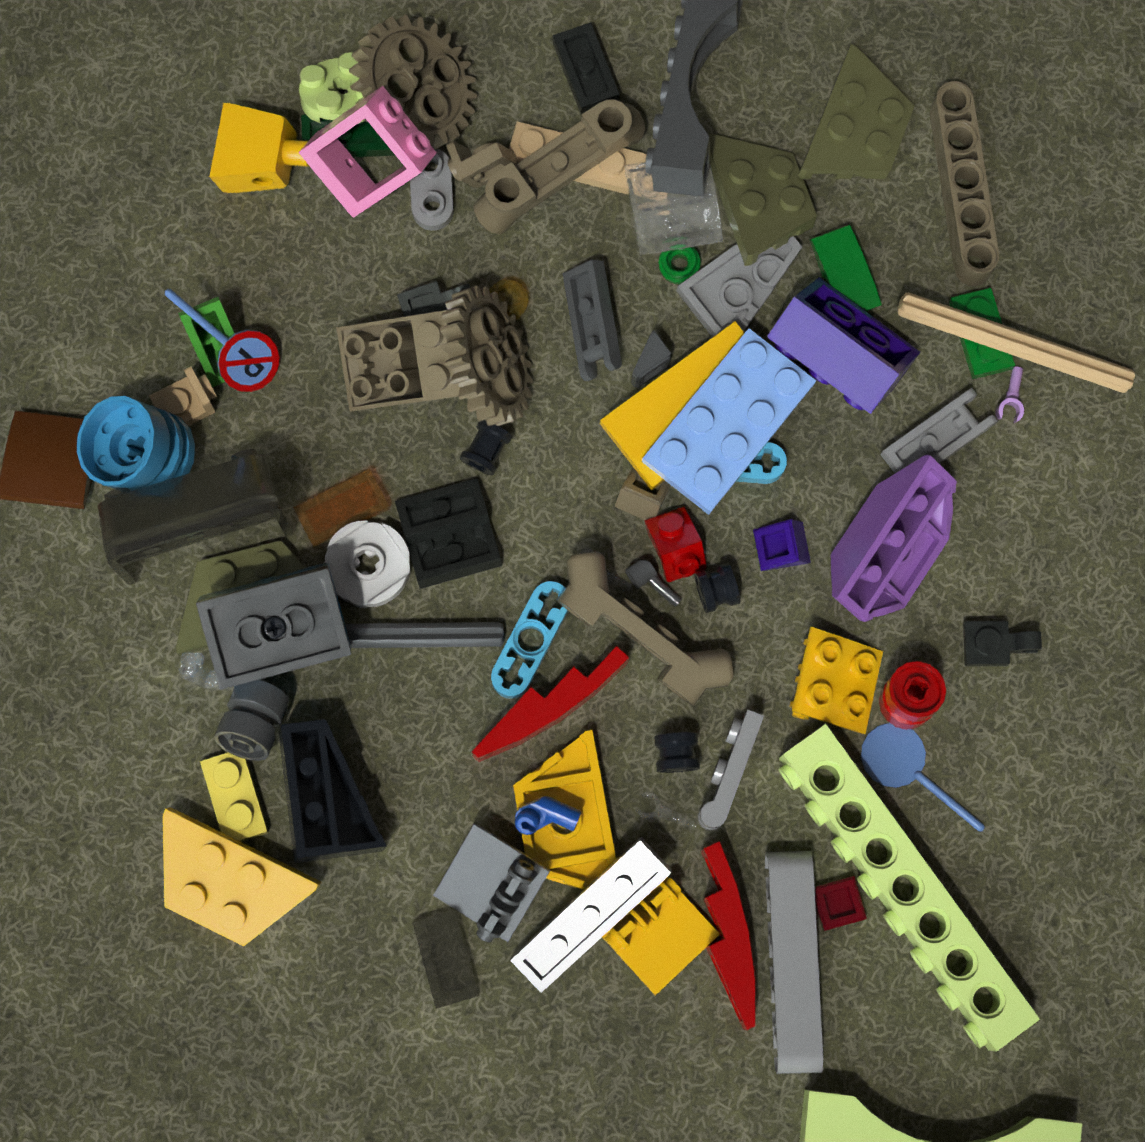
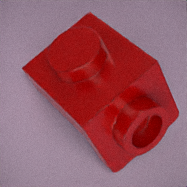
[645,507,707,582]

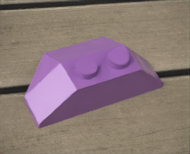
[830,455,957,622]

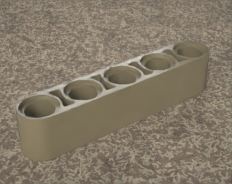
[930,81,999,286]

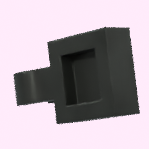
[397,281,470,317]
[963,621,1042,666]

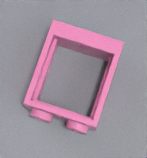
[298,85,437,218]

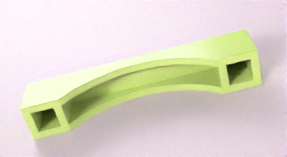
[799,1089,1082,1142]

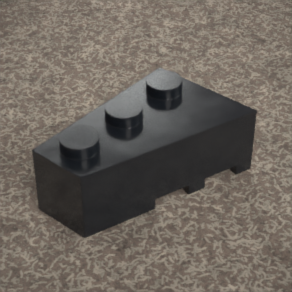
[278,719,387,863]

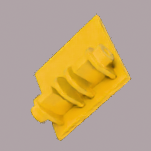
[789,627,883,735]
[602,877,720,996]

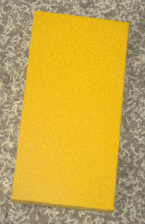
[599,321,744,490]

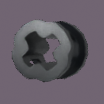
[460,420,512,476]

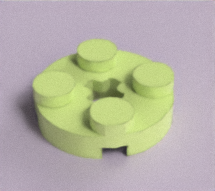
[299,52,365,124]

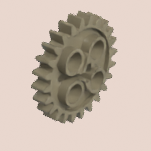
[349,15,477,150]
[440,285,533,426]

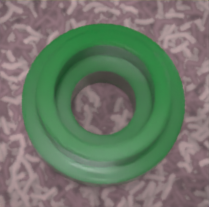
[659,242,700,284]

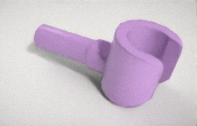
[996,367,1024,424]

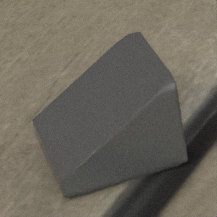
[631,330,671,388]

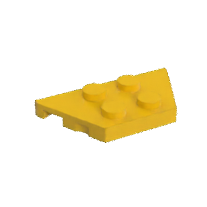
[513,730,616,890]
[163,807,322,946]

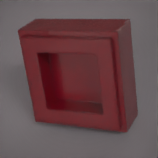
[814,876,867,931]

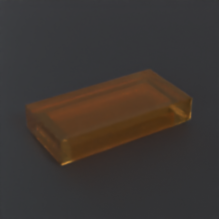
[293,469,390,548]

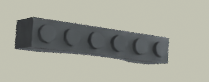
[645,0,743,197]

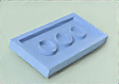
[641,328,816,515]

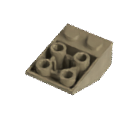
[336,310,460,412]

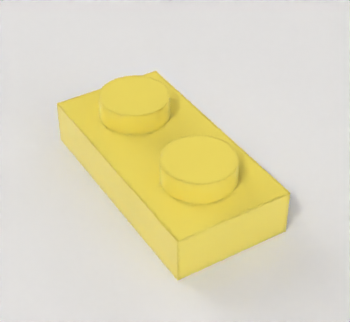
[200,752,269,842]

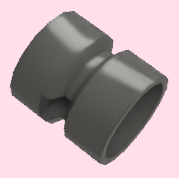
[214,680,290,761]

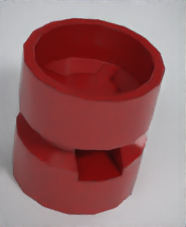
[879,661,946,730]

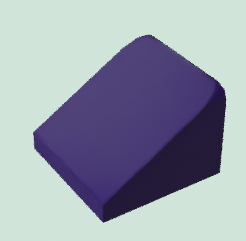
[753,519,811,571]

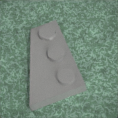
[676,236,802,338]

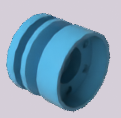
[77,396,195,498]

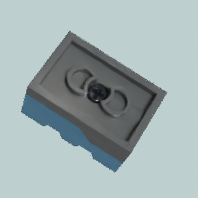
[196,562,351,690]

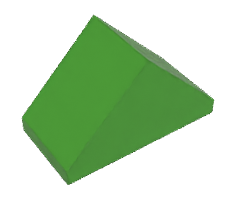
[178,297,234,387]

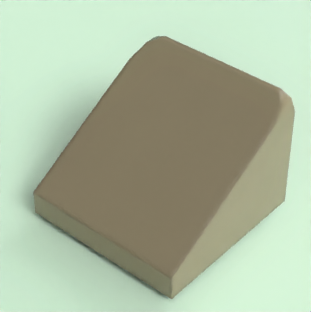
[615,467,671,520]

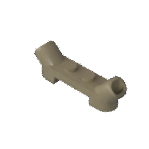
[473,100,645,234]
[556,552,733,706]

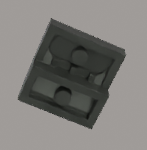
[395,478,502,589]

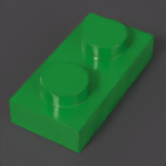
[949,288,1015,379]

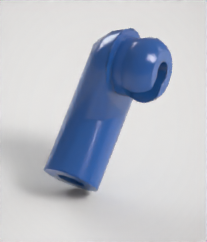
[515,796,582,835]

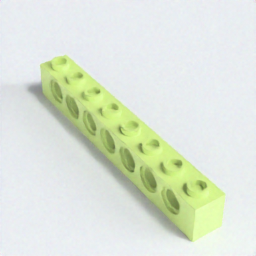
[779,724,1040,1051]

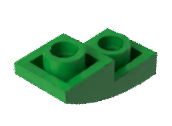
[810,225,882,311]

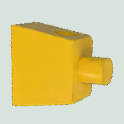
[209,103,310,193]

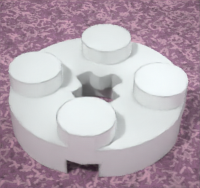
[324,521,411,608]

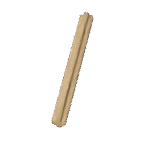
[897,292,1135,393]

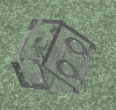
[624,162,723,255]

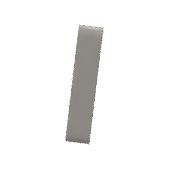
[765,851,823,1074]

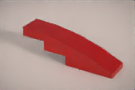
[472,646,629,762]
[700,841,755,1030]

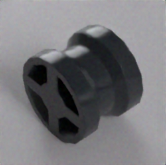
[694,563,740,613]
[654,732,700,773]

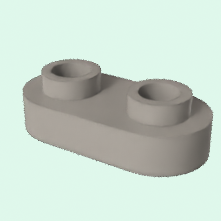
[410,149,454,231]

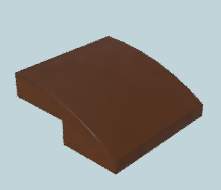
[0,411,92,509]

